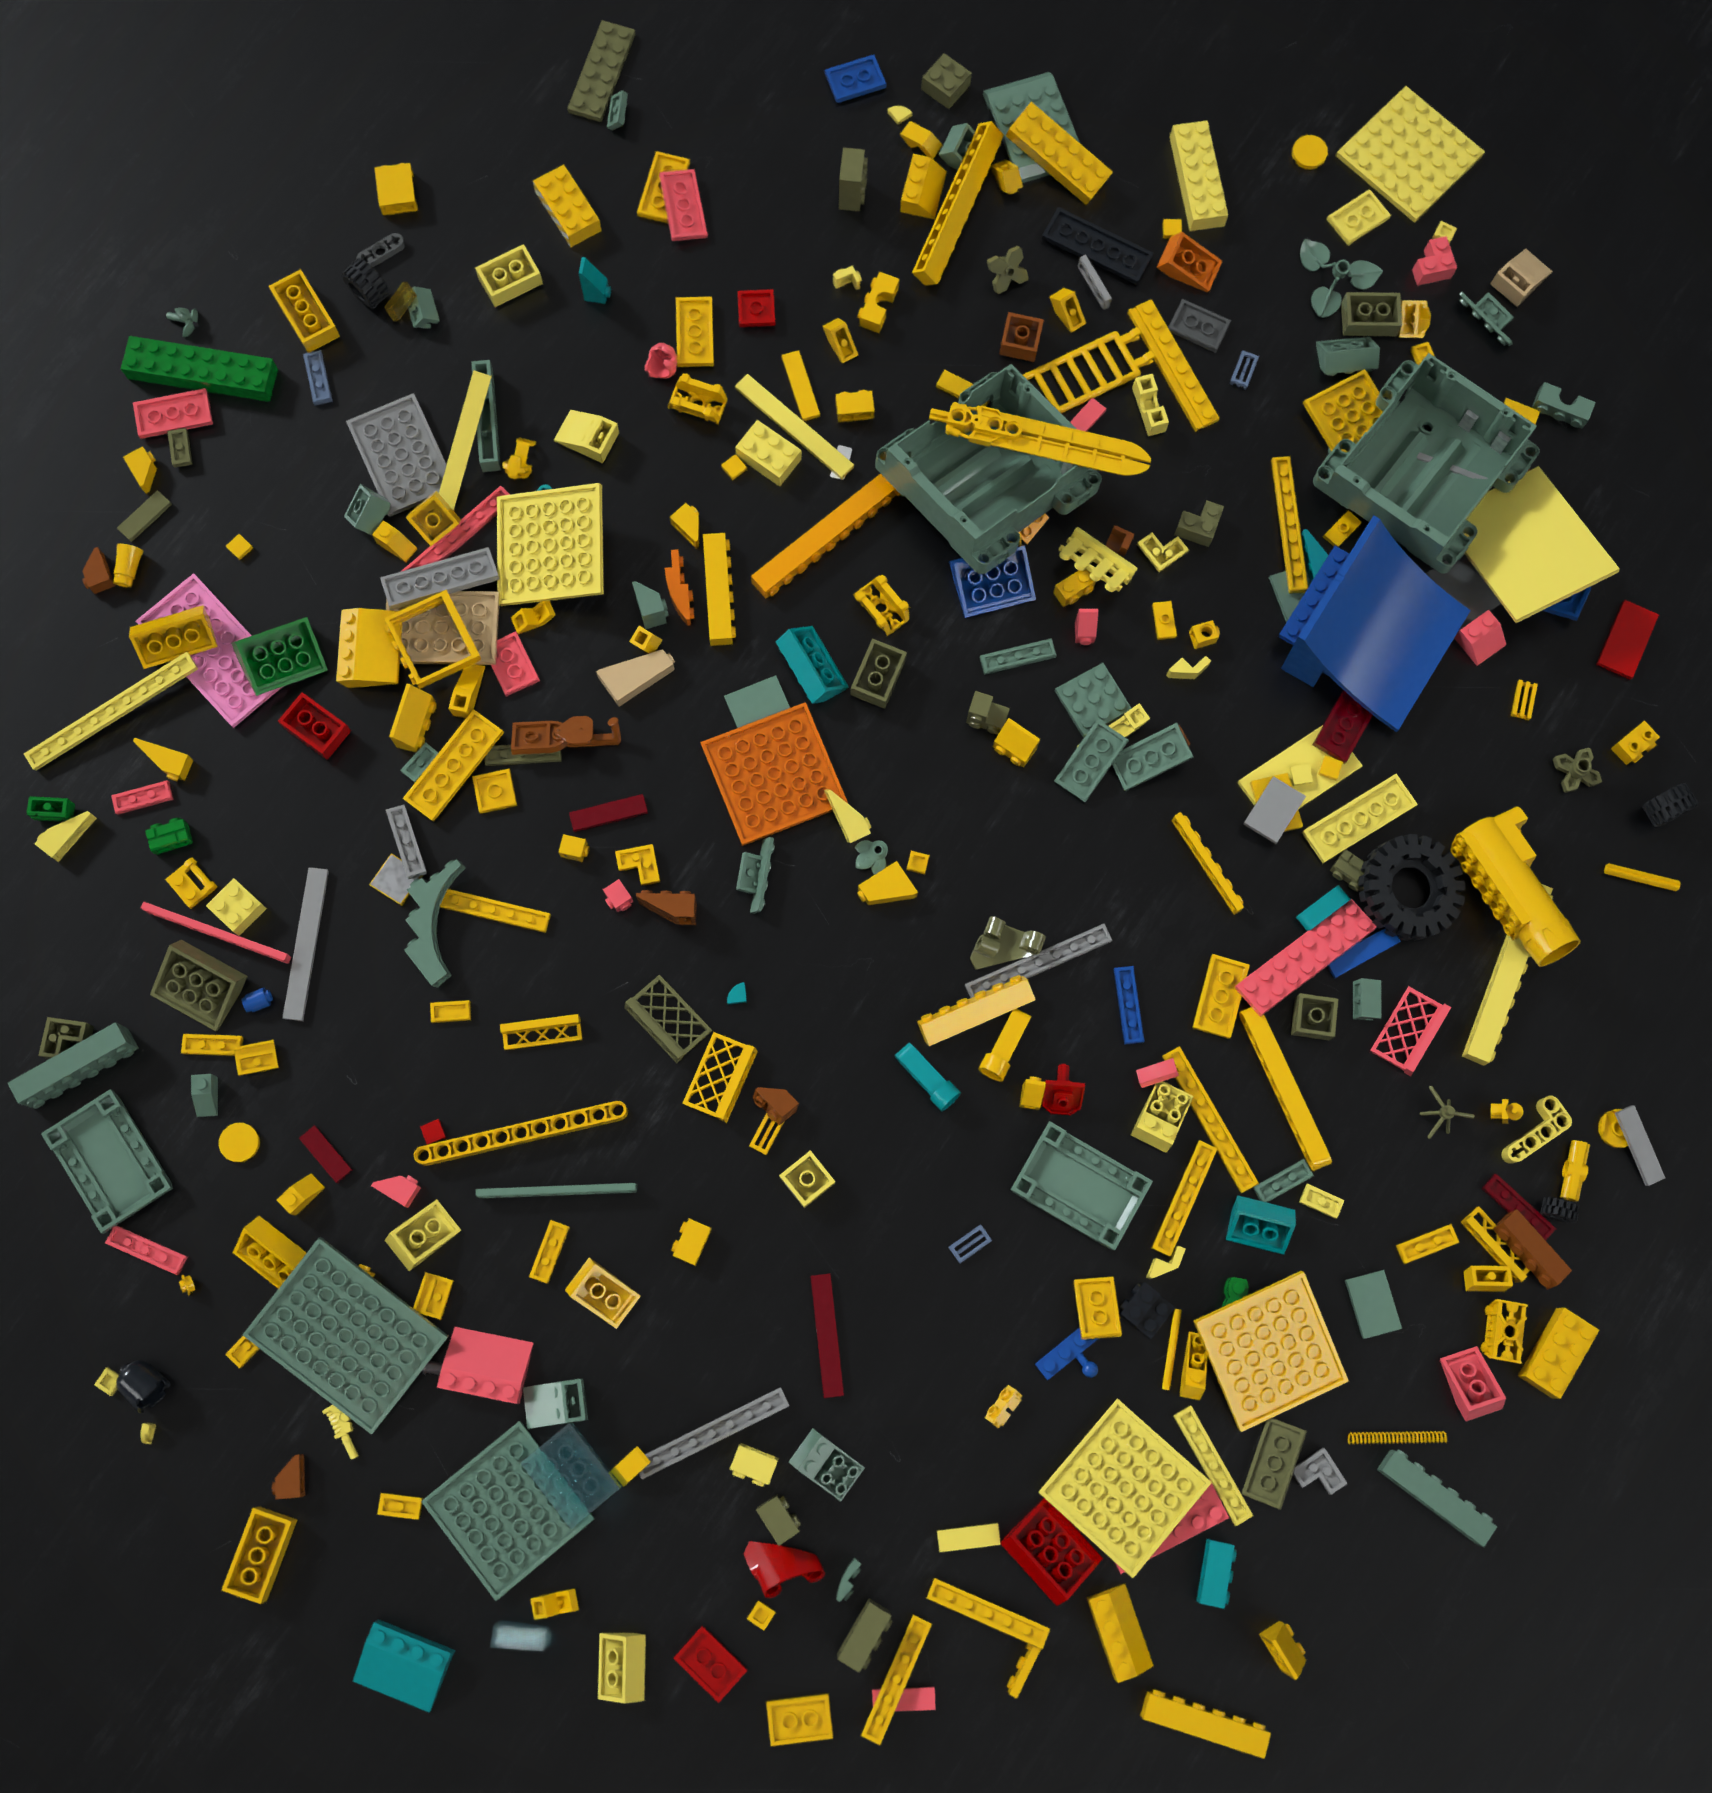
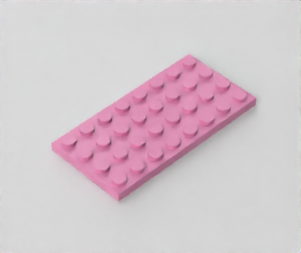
[136,573,282,728]

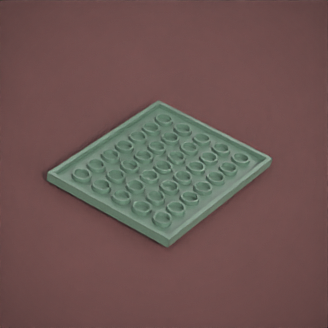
[243,1237,448,1435]

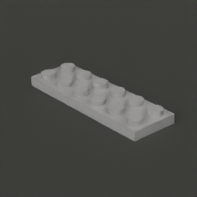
[380,547,500,611]

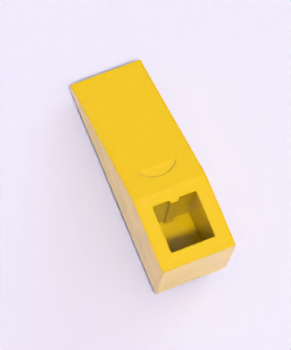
[448,664,485,718]
[1180,1332,1208,1400]

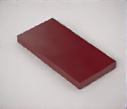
[1312,690,1373,764]

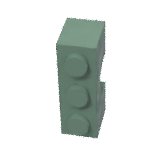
[1532,382,1596,428]

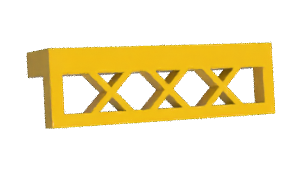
[500,1014,583,1050]
[1461,1206,1530,1283]

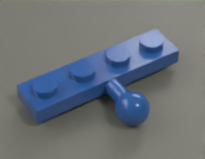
[1035,1328,1099,1381]

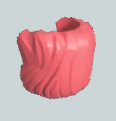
[644,343,677,379]

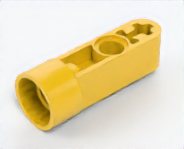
[978,1008,1031,1082]

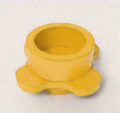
[179,1275,195,1296]

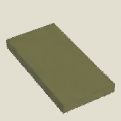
[1241,1418,1307,1510]

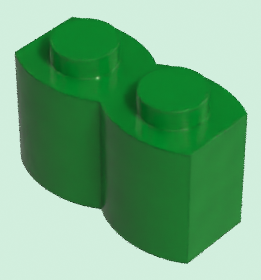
[1222,1277,1248,1307]

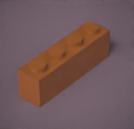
[1493,1209,1572,1290]

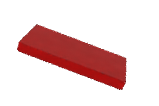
[1596,600,1659,680]

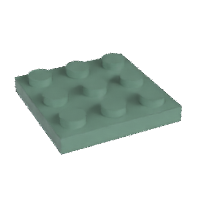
[1055,663,1132,737]

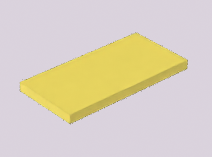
[1237,725,1363,809]

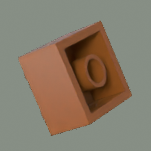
[999,312,1044,362]

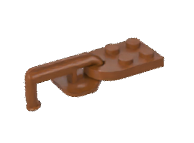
[511,716,621,755]

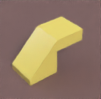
[1166,656,1211,679]
[1146,1246,1185,1279]

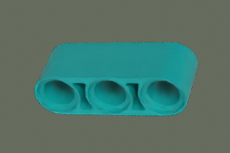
[1296,885,1351,931]

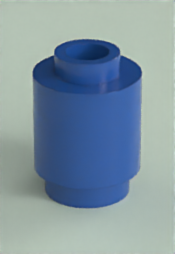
[241,988,273,1013]

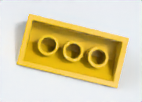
[129,605,218,669]
[233,1216,306,1289]
[1086,1584,1154,1683]

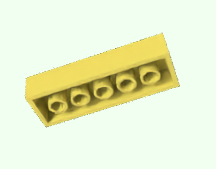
[1170,121,1228,231]

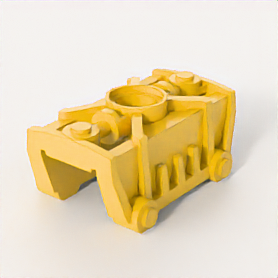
[668,374,727,424]
[853,575,909,636]
[1481,1299,1528,1364]

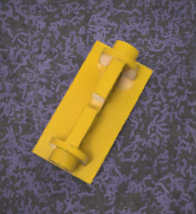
[985,1385,1023,1429]

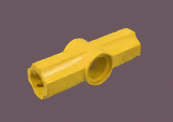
[1560,1140,1590,1202]

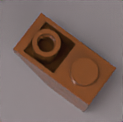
[753,1087,799,1125]

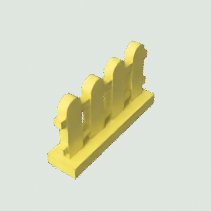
[1058,527,1138,592]

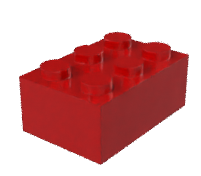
[278,692,351,760]

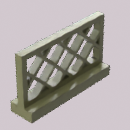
[624,975,712,1063]

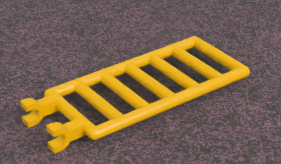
[1023,327,1155,413]

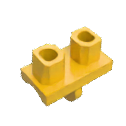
[1491,1099,1523,1124]

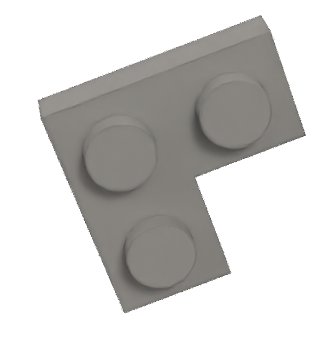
[1293,1448,1347,1495]

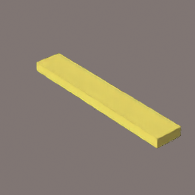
[1173,1406,1253,1526]

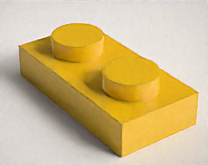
[378,1493,423,1519]

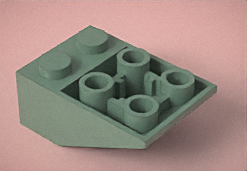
[523,1379,588,1429]
[789,1428,865,1501]

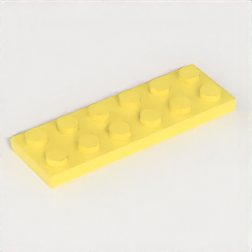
[1302,774,1418,863]

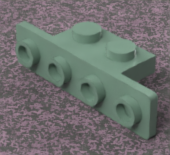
[1459,292,1514,346]
[736,837,774,913]

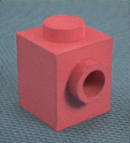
[603,879,633,912]

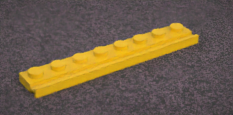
[1128,299,1219,432]

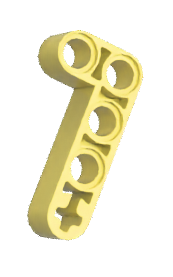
[1501,1096,1572,1164]

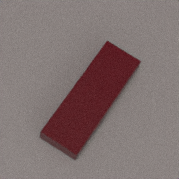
[299,1125,353,1183]

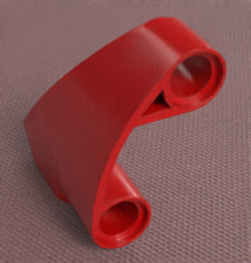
[744,1542,825,1598]

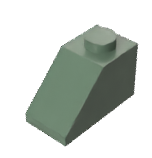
[191,1074,218,1117]

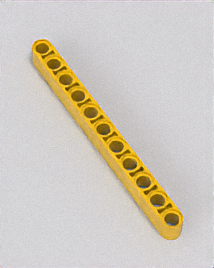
[414,1101,628,1166]

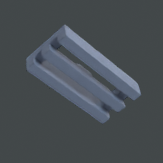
[1229,350,1259,390]
[948,1224,992,1264]

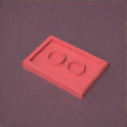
[491,631,540,697]

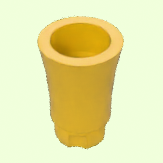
[113,544,144,588]

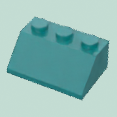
[1226,1195,1296,1254]

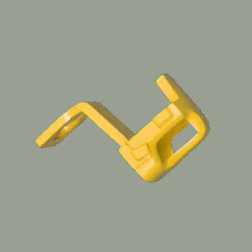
[502,438,536,479]

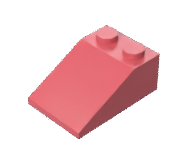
[1440,1346,1506,1421]

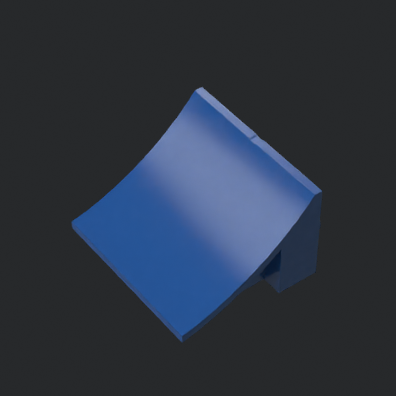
[1278,515,1471,732]

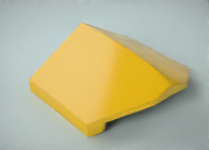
[1398,300,1431,338]

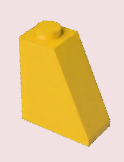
[857,861,918,905]

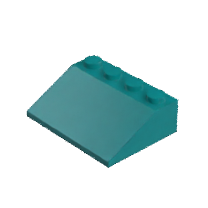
[353,1620,455,1713]

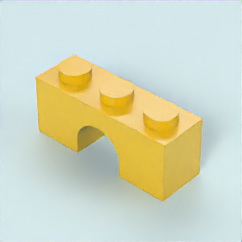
[857,272,900,333]

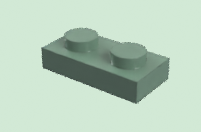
[607,90,628,131]
[400,742,438,783]

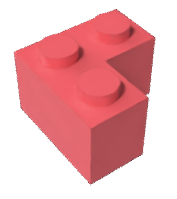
[1412,236,1457,286]

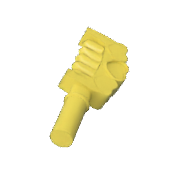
[322,1405,358,1460]

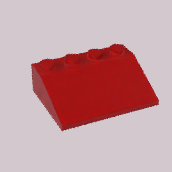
[1000,1498,1103,1606]

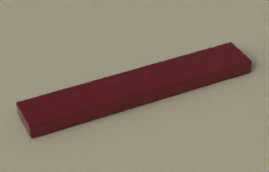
[811,1274,844,1398]

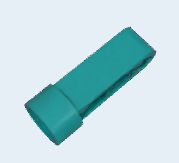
[894,1043,961,1112]

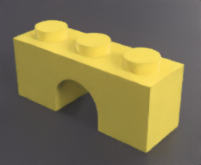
[1132,374,1169,436]

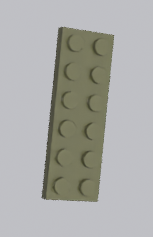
[567,20,635,122]

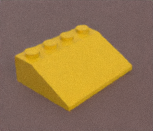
[336,608,402,688]

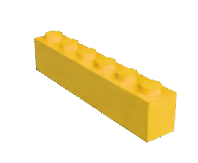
[703,533,736,646]
[917,975,1035,1046]
[1140,1689,1271,1759]

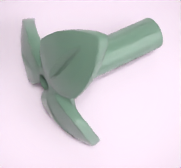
[166,308,198,337]

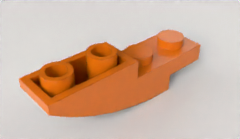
[665,549,694,626]

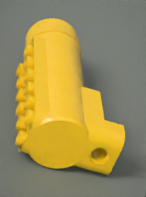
[1451,806,1581,967]

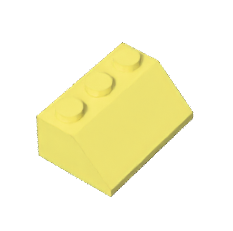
[598,1633,646,1703]

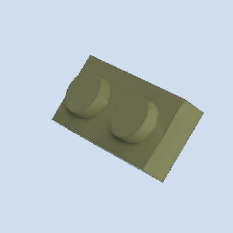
[167,428,193,468]

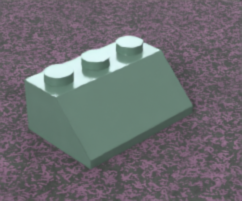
[1316,337,1380,376]

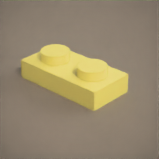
[1299,1184,1344,1219]

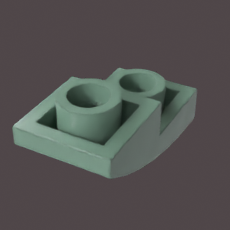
[836,1557,861,1602]

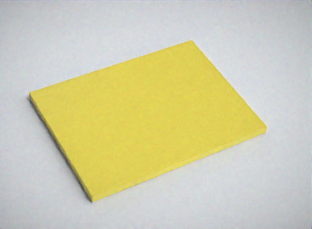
[1464,466,1619,623]

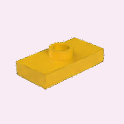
[1323,510,1362,547]
[1152,601,1177,640]

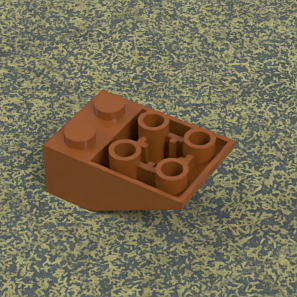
[636,890,697,925]

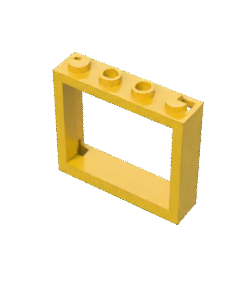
[384,590,481,689]

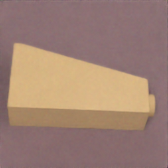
[596,649,675,706]

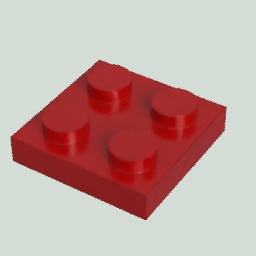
[737,289,775,327]

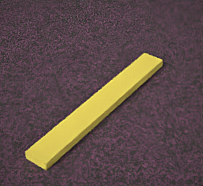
[439,370,492,511]
[735,374,854,479]

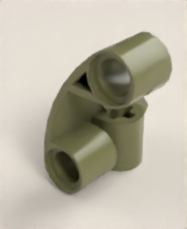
[970,916,1046,970]

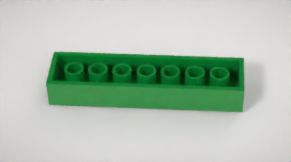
[121,336,278,402]

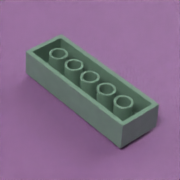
[8,1022,139,1109]

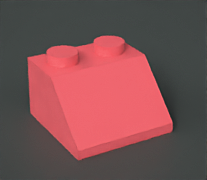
[1454,610,1507,666]

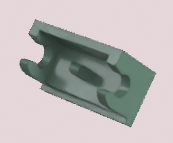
[405,286,440,329]
[1353,978,1381,1020]

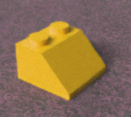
[993,718,1040,768]

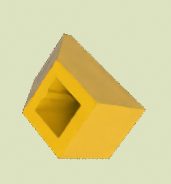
[1019,1077,1046,1110]

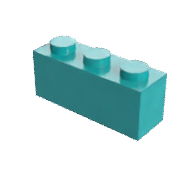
[1197,1539,1237,1609]

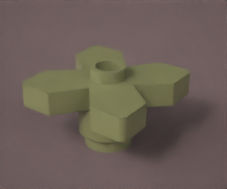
[987,246,1029,294]
[1553,748,1602,793]

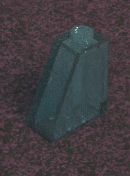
[491,1620,552,1651]

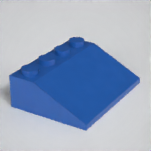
[949,543,1036,618]

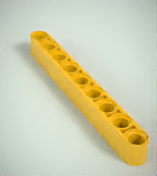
[1239,1007,1332,1171]

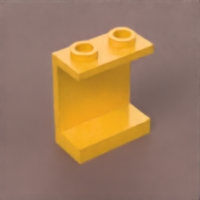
[375,163,418,215]

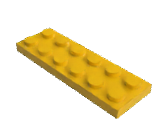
[403,709,504,822]

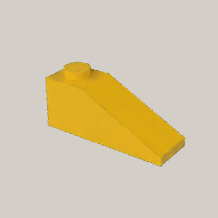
[133,738,193,781]

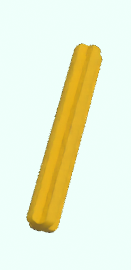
[1604,863,1681,891]

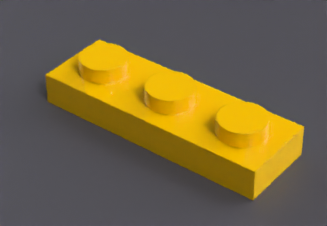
[1007,1643,1041,1698]

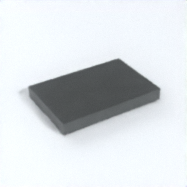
[1168,299,1231,353]

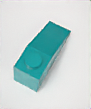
[579,257,611,304]
[1301,529,1328,582]

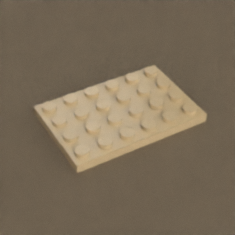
[386,591,499,665]

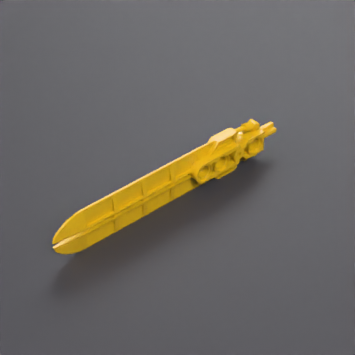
[929,402,1151,476]

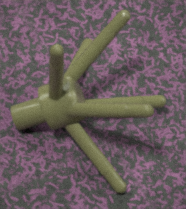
[1420,1086,1475,1139]

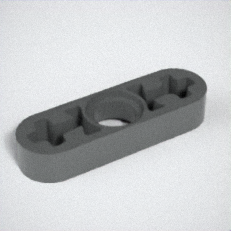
[356,233,405,267]

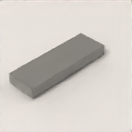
[1078,255,1112,309]

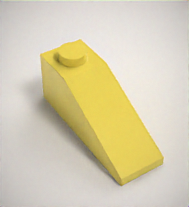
[824,789,871,843]
[35,811,97,862]

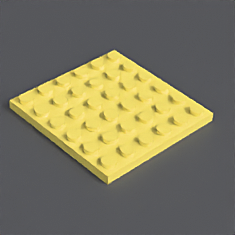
[1336,86,1485,223]
[497,483,603,606]
[1038,1399,1212,1578]

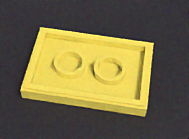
[1327,189,1391,246]

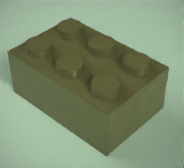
[839,148,868,211]
[1341,292,1402,336]
[850,639,907,709]
[837,1598,892,1672]

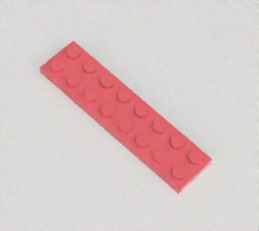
[1235,899,1377,1017]

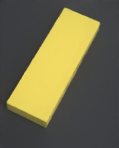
[937,1523,1001,1552]

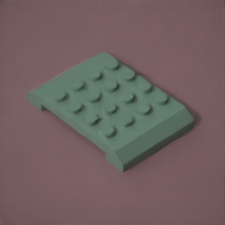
[983,72,1079,183]
[41,1089,173,1234]
[1010,1121,1153,1251]

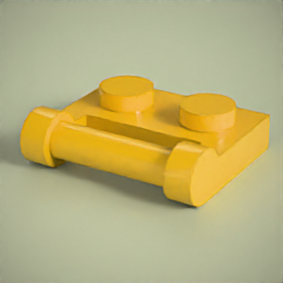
[165,857,217,909]

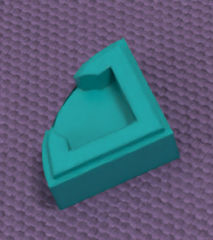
[727,982,747,1005]

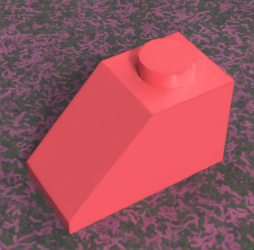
[1075,609,1098,645]
[371,1175,421,1208]

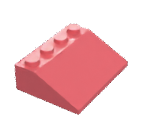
[437,1327,534,1404]

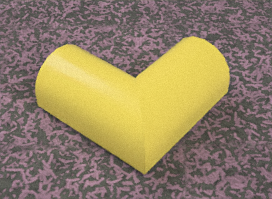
[1137,533,1189,572]

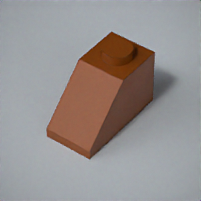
[82,547,116,594]
[272,1454,305,1499]

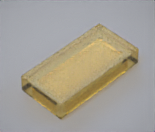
[384,282,417,321]

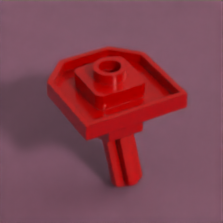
[1042,1064,1085,1115]

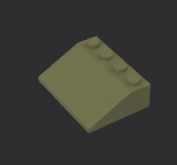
[150,940,247,1031]

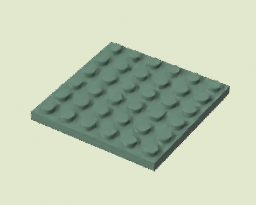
[421,1421,595,1601]

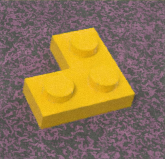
[615,844,660,886]

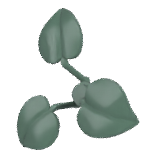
[1300,239,1383,317]

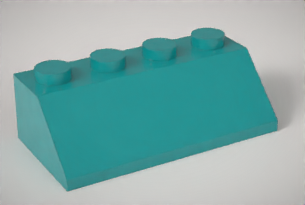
[776,626,849,704]

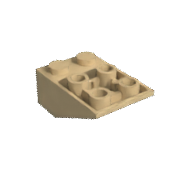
[1491,249,1553,307]

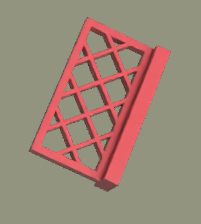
[1370,986,1451,1076]

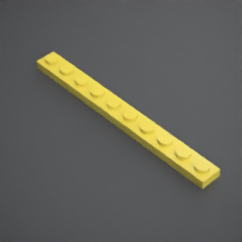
[24,652,198,771]

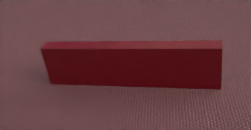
[569,794,648,832]
[1482,1174,1556,1241]

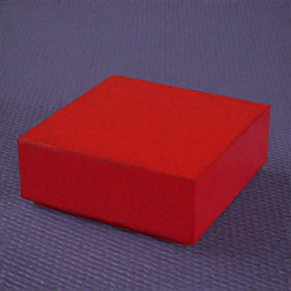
[420,1119,447,1145]

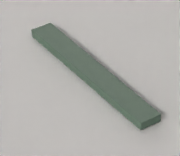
[476,1183,637,1199]

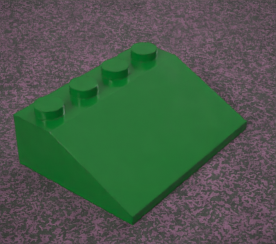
[231,617,328,696]

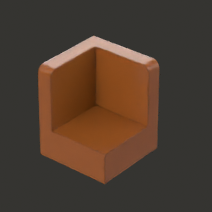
[1105,525,1135,557]

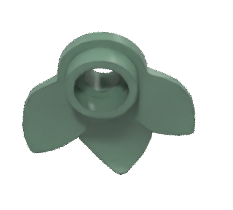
[855,840,888,875]

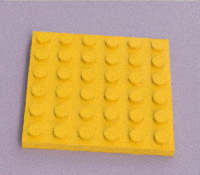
[1194,1271,1348,1432]

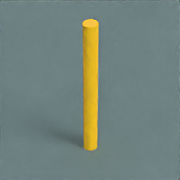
[1162,1309,1182,1391]

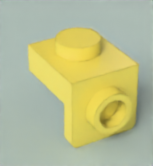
[833,266,862,290]

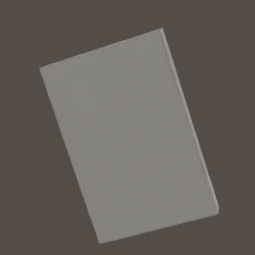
[1243,776,1306,844]

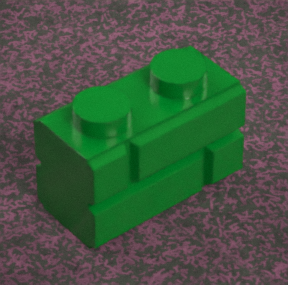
[27,796,75,822]
[145,818,193,855]

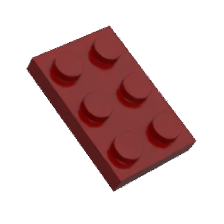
[673,1625,748,1703]

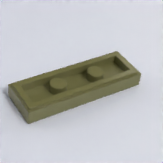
[117,490,172,542]

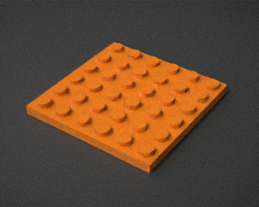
[700,702,848,846]

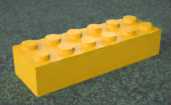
[1006,102,1113,206]

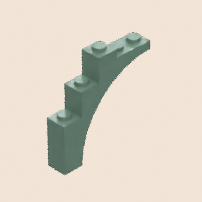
[404,859,466,988]

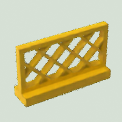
[682,1032,758,1123]

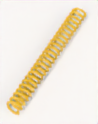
[1348,1431,1447,1445]

